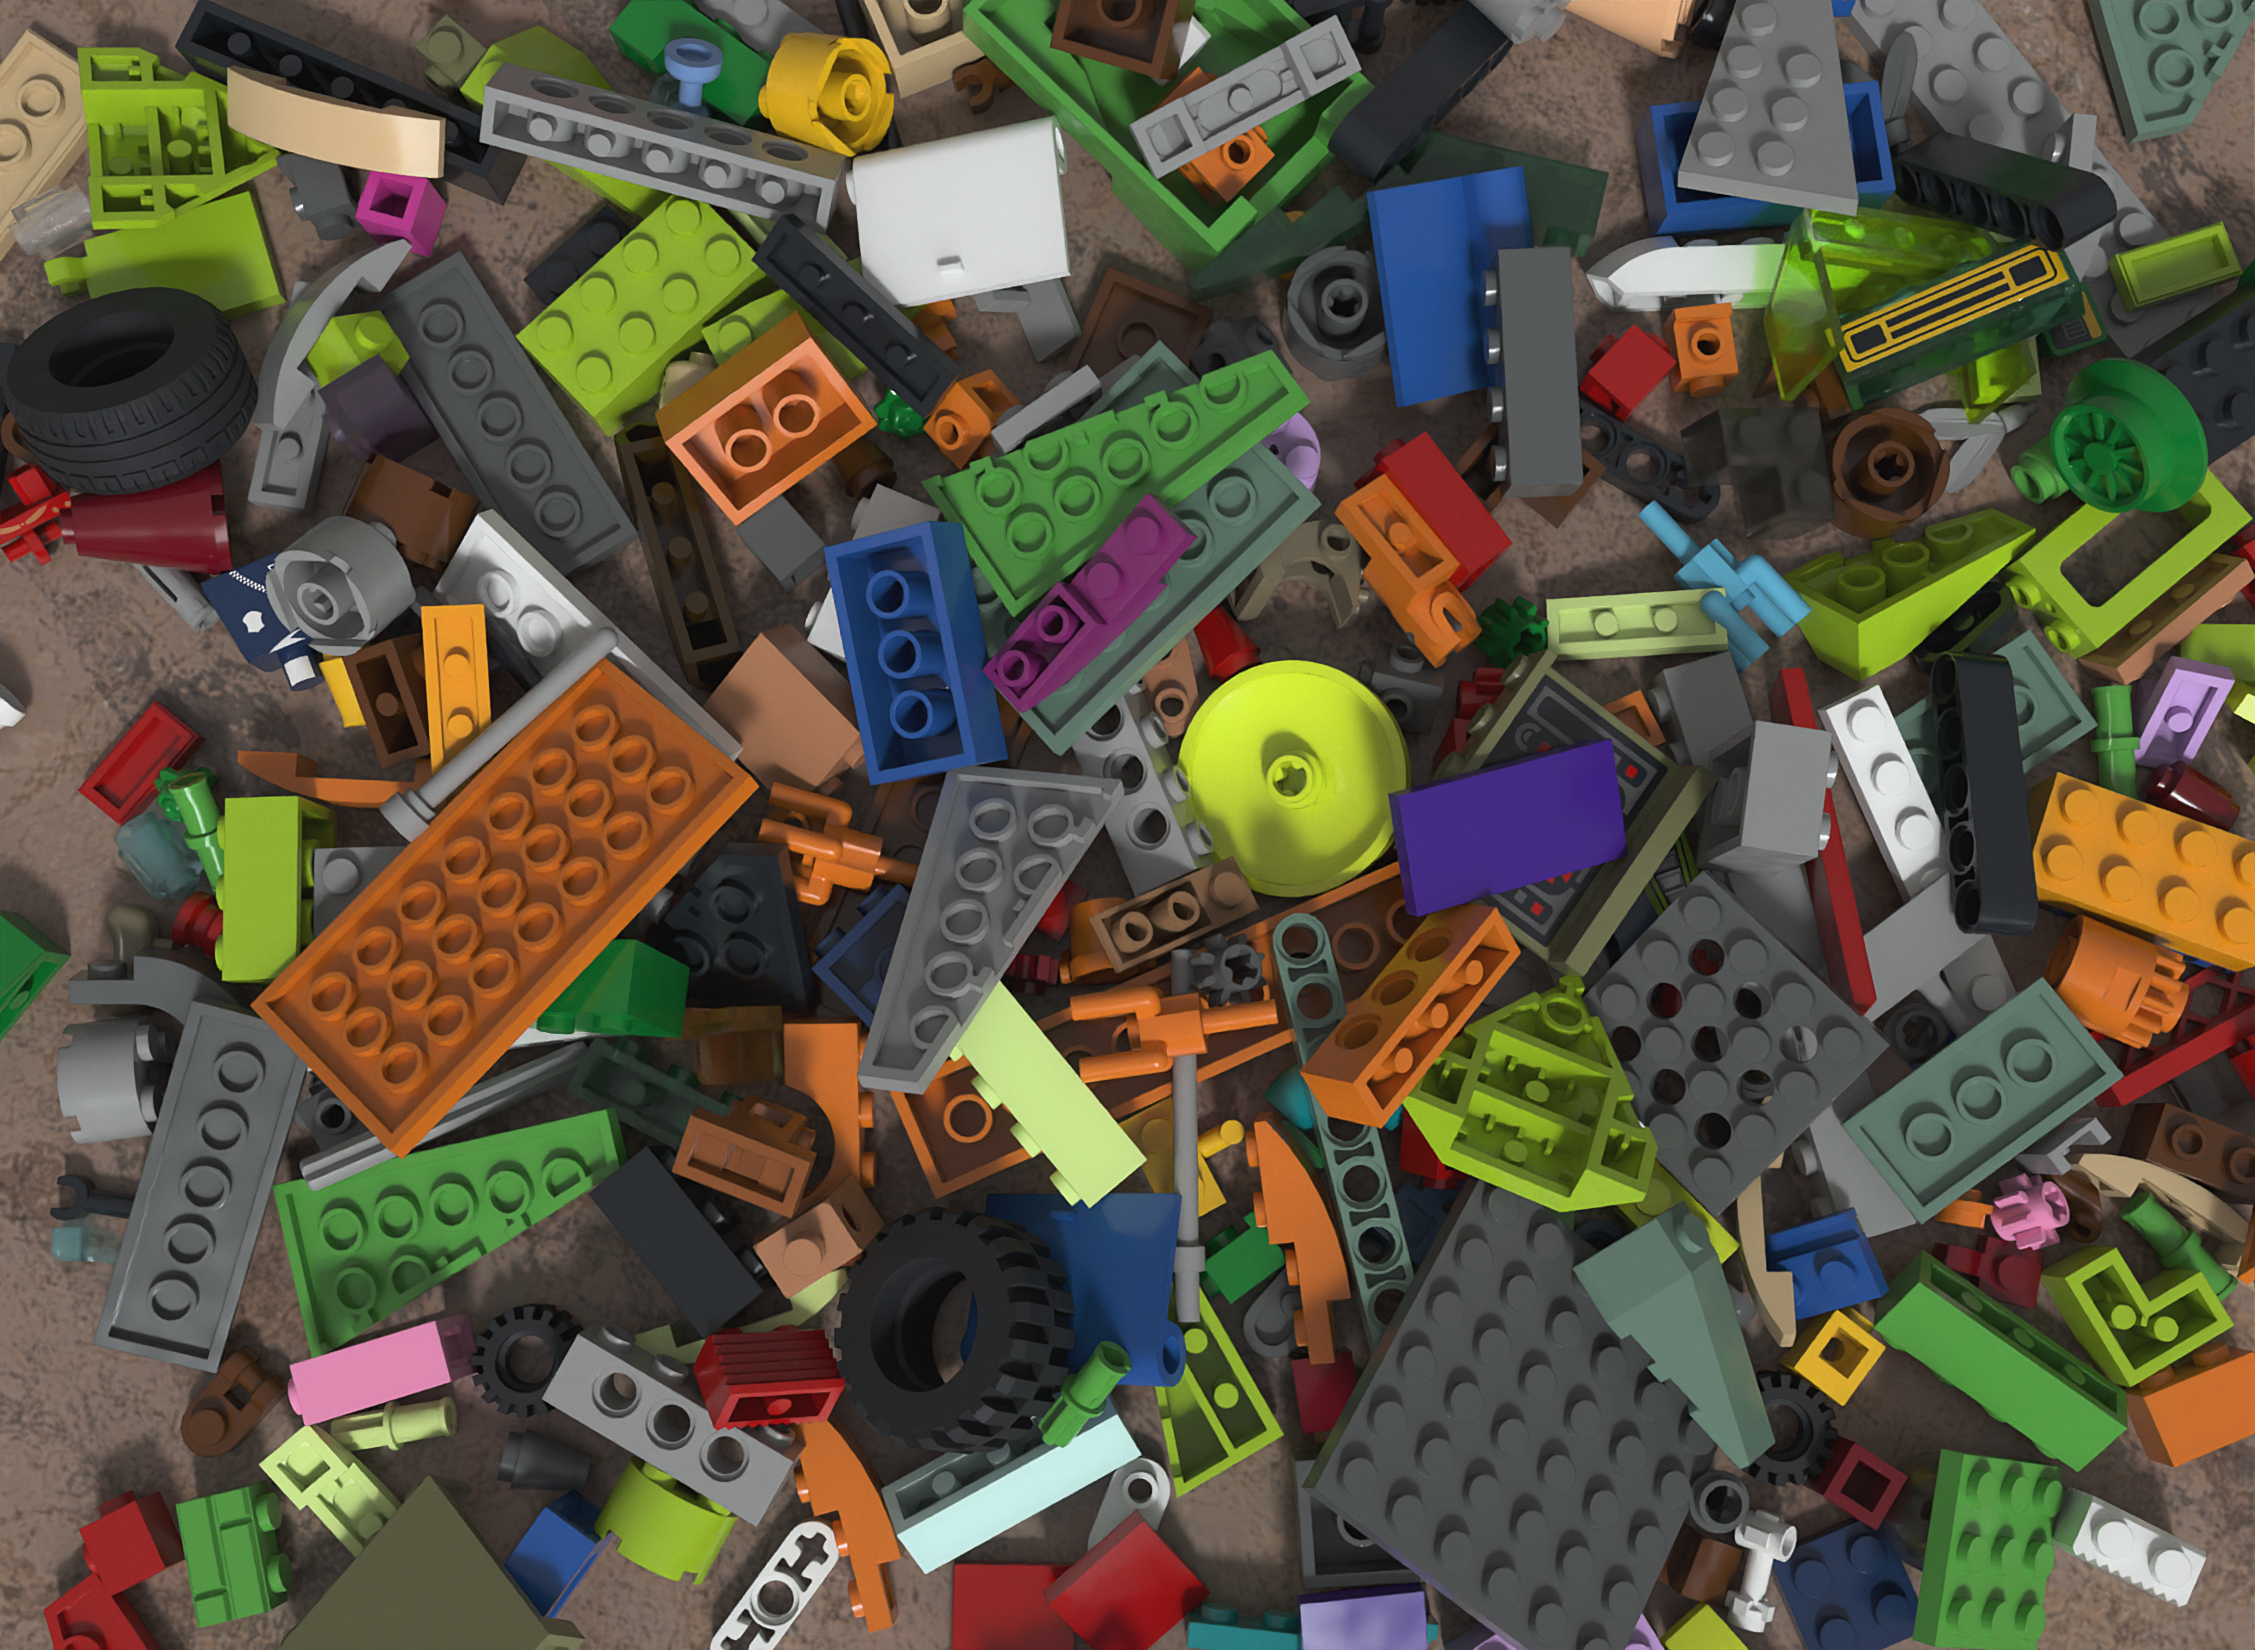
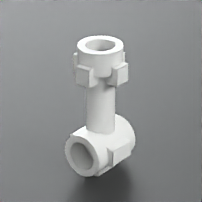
[1724,1509,1797,1632]

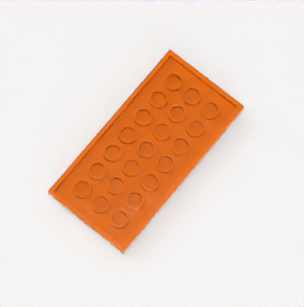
[250,657,759,1159]

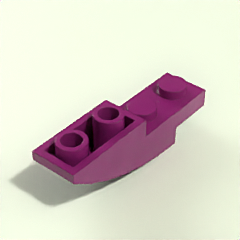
[982,493,1197,713]

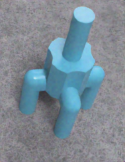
[1638,500,1812,675]

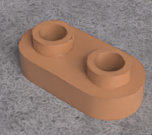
[1142,637,1201,740]

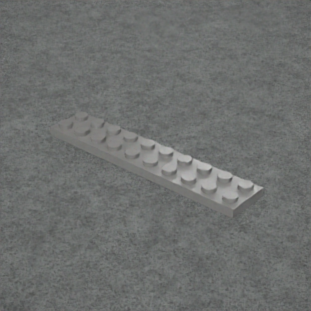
[1839,0,2220,359]

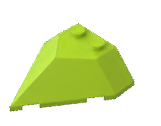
[77,47,292,230]
[1402,975,1658,1212]

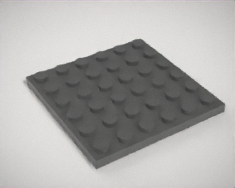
[1301,1175,1718,1650]

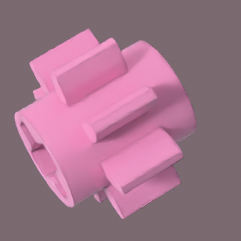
[1990,1173,2069,1250]

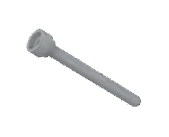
[379,627,619,842]

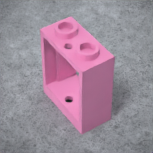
[288,1312,479,1427]

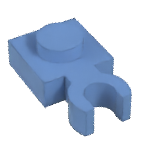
[1367,1175,1466,1268]

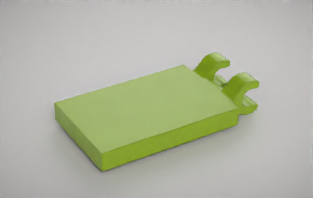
[44,191,287,320]

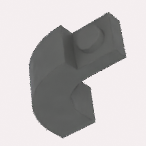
[68,946,254,1026]

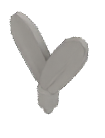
[1918,403,2038,493]

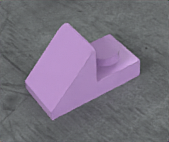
[2132,656,2235,768]

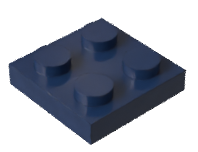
[1770,1517,1918,1650]

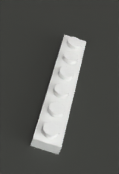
[1817,685,2016,1023]

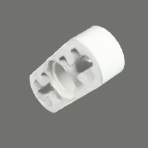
[710,1517,840,1650]

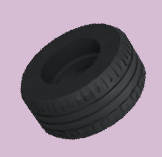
[3,287,258,495]

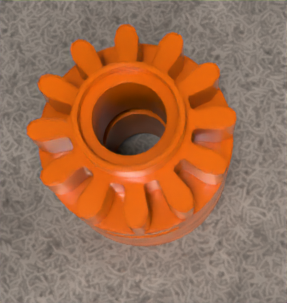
[2042,914,2189,1049]

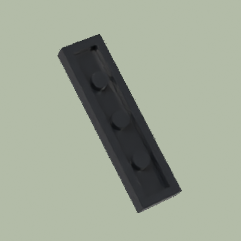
[751,212,965,419]

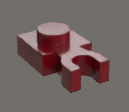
[1000,953,1060,996]

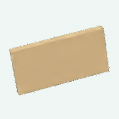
[0,28,88,261]

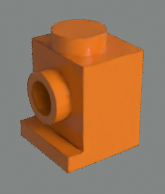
[1661,302,1739,398]

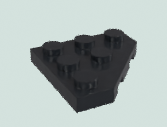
[642,842,817,1013]

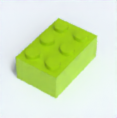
[215,796,338,988]

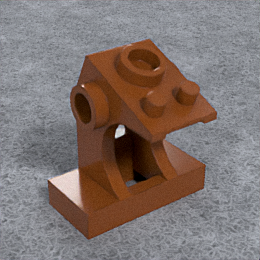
[672,1094,817,1219]

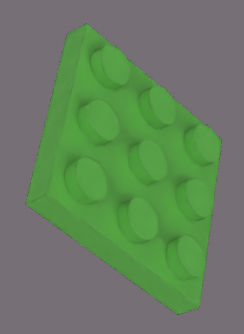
[1912,1448,2064,1650]

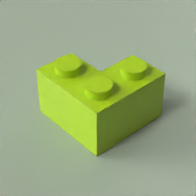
[2040,1244,2234,1387]

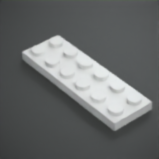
[432,509,744,761]

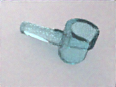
[51,1227,119,1265]

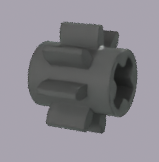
[1188,933,1267,1008]

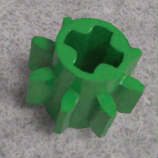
[1473,595,1549,670]

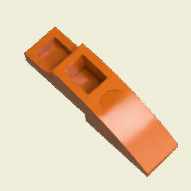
[1245,1112,1354,1365]
[788,1411,906,1633]

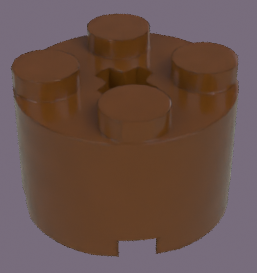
[1812,407,1950,539]
[341,451,481,573]

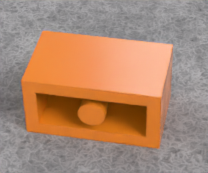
[2122,1342,2255,1467]

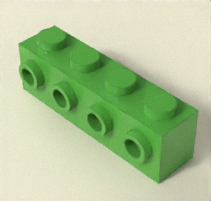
[1873,1250,2128,1472]

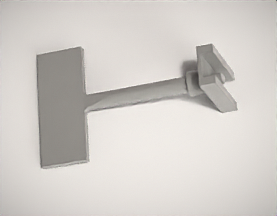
[1816,870,2112,1175]

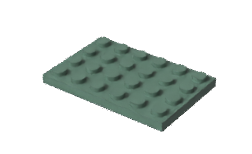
[967,340,1322,756]

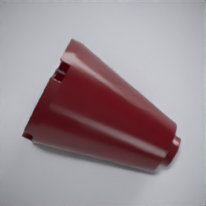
[60,458,233,575]

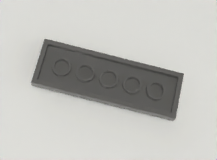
[362,250,639,581]
[93,995,309,1373]

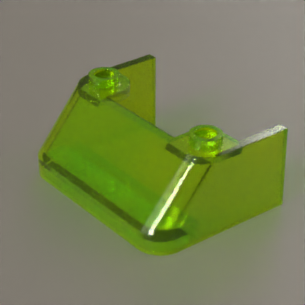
[1763,206,2037,425]

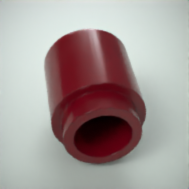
[2143,760,2241,832]

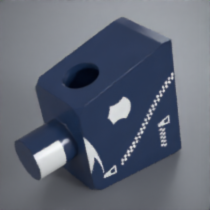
[201,548,325,691]

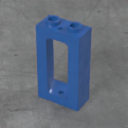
[504,1490,615,1618]

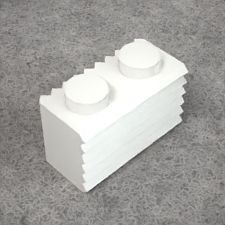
[2052,1486,2206,1607]

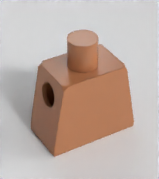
[753,1173,885,1299]

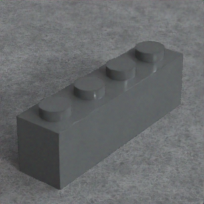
[1480,246,1583,498]

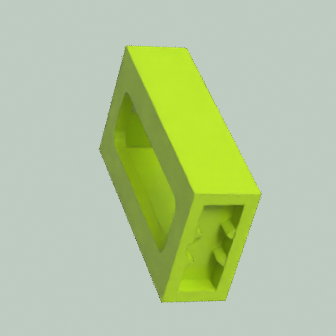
[1998,468,2253,660]

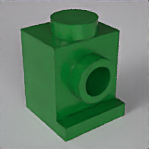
[1199,1209,1286,1304]

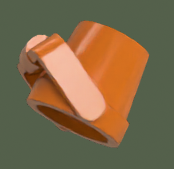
[1059,897,1157,986]

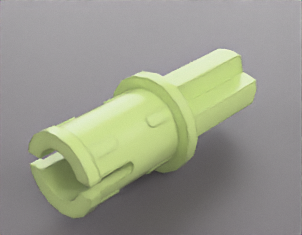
[330,1396,457,1451]

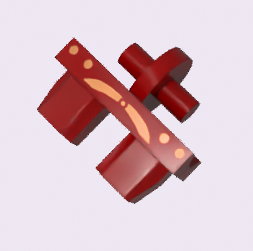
[0,461,71,566]

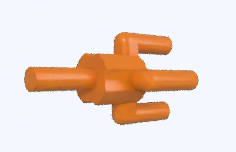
[757,782,919,906]
[1070,985,1279,1083]

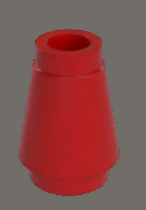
[1193,603,1263,685]

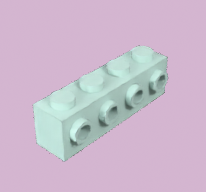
[881,1390,1142,1574]

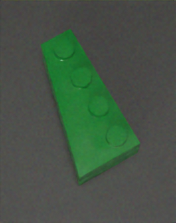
[528,939,690,1038]

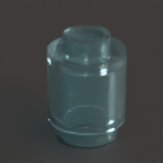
[114,812,203,901]

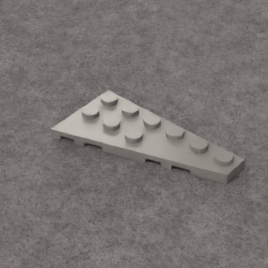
[1677,0,1859,216]
[857,766,1125,1095]

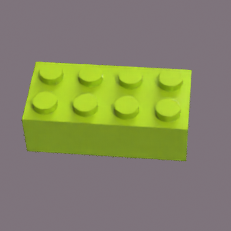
[515,194,775,438]

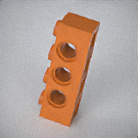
[1299,903,1521,1129]

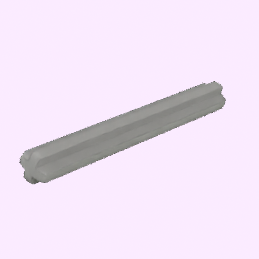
[300,1041,595,1191]

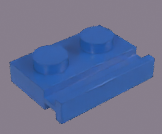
[1764,1207,1889,1321]

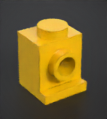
[1778,1306,1886,1406]

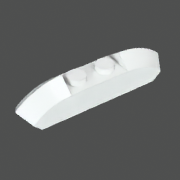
[1585,232,1875,312]

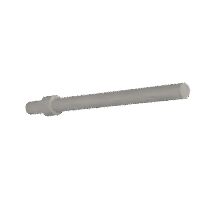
[1171,949,1205,1322]

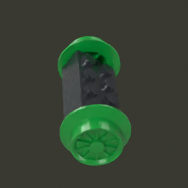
[2050,259,2255,513]

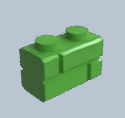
[176,1480,293,1628]

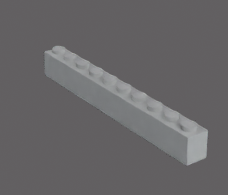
[1647,651,1916,1238]

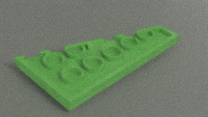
[921,349,1311,623]

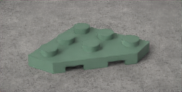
[2087,0,2255,144]

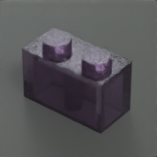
[317,353,441,463]

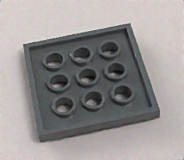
[1583,870,1893,1218]

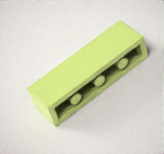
[949,980,1147,1208]

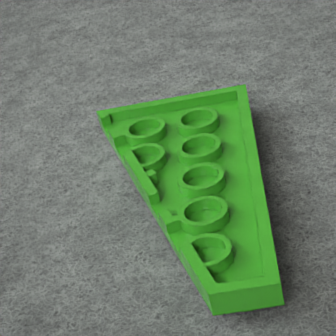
[273,1106,628,1358]

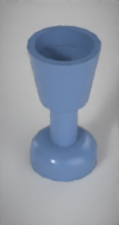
[664,38,723,118]

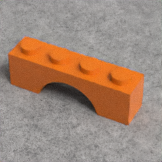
[784,1016,878,1266]

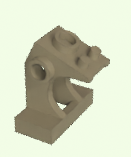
[1227,518,1370,629]

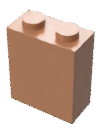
[702,623,865,815]

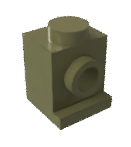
[415,14,488,113]

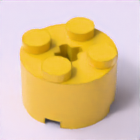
[758,32,894,157]

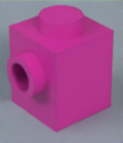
[355,170,447,258]

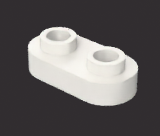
[1088,1455,1170,1551]

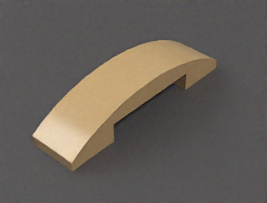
[227,65,446,178]
[1735,1096,1796,1347]
[2064,1154,2255,1292]

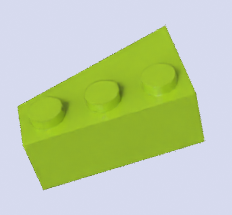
[1155,1276,1284,1498]

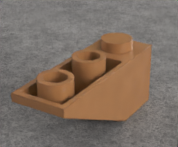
[1089,856,1260,974]

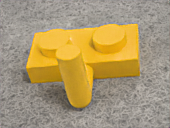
[1119,1096,1245,1217]

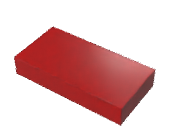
[77,701,206,829]

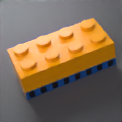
[2027,772,2255,975]

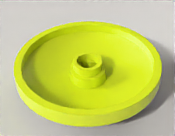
[1177,660,1411,897]

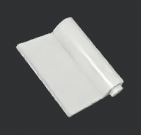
[846,115,1071,309]

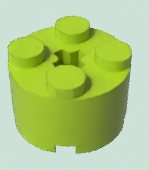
[593,1455,739,1585]

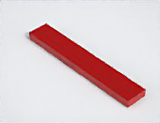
[1768,667,1877,1015]

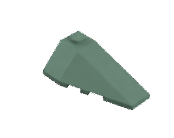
[1572,1200,1776,1469]

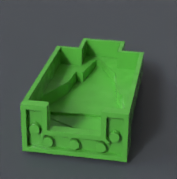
[962,0,1375,288]

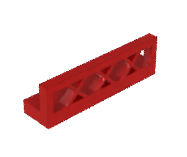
[2088,968,2255,1107]

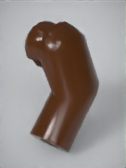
[2033,1169,2104,1244]

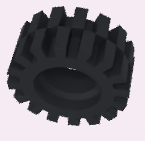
[470,1303,584,1418]
[1734,1370,1838,1487]

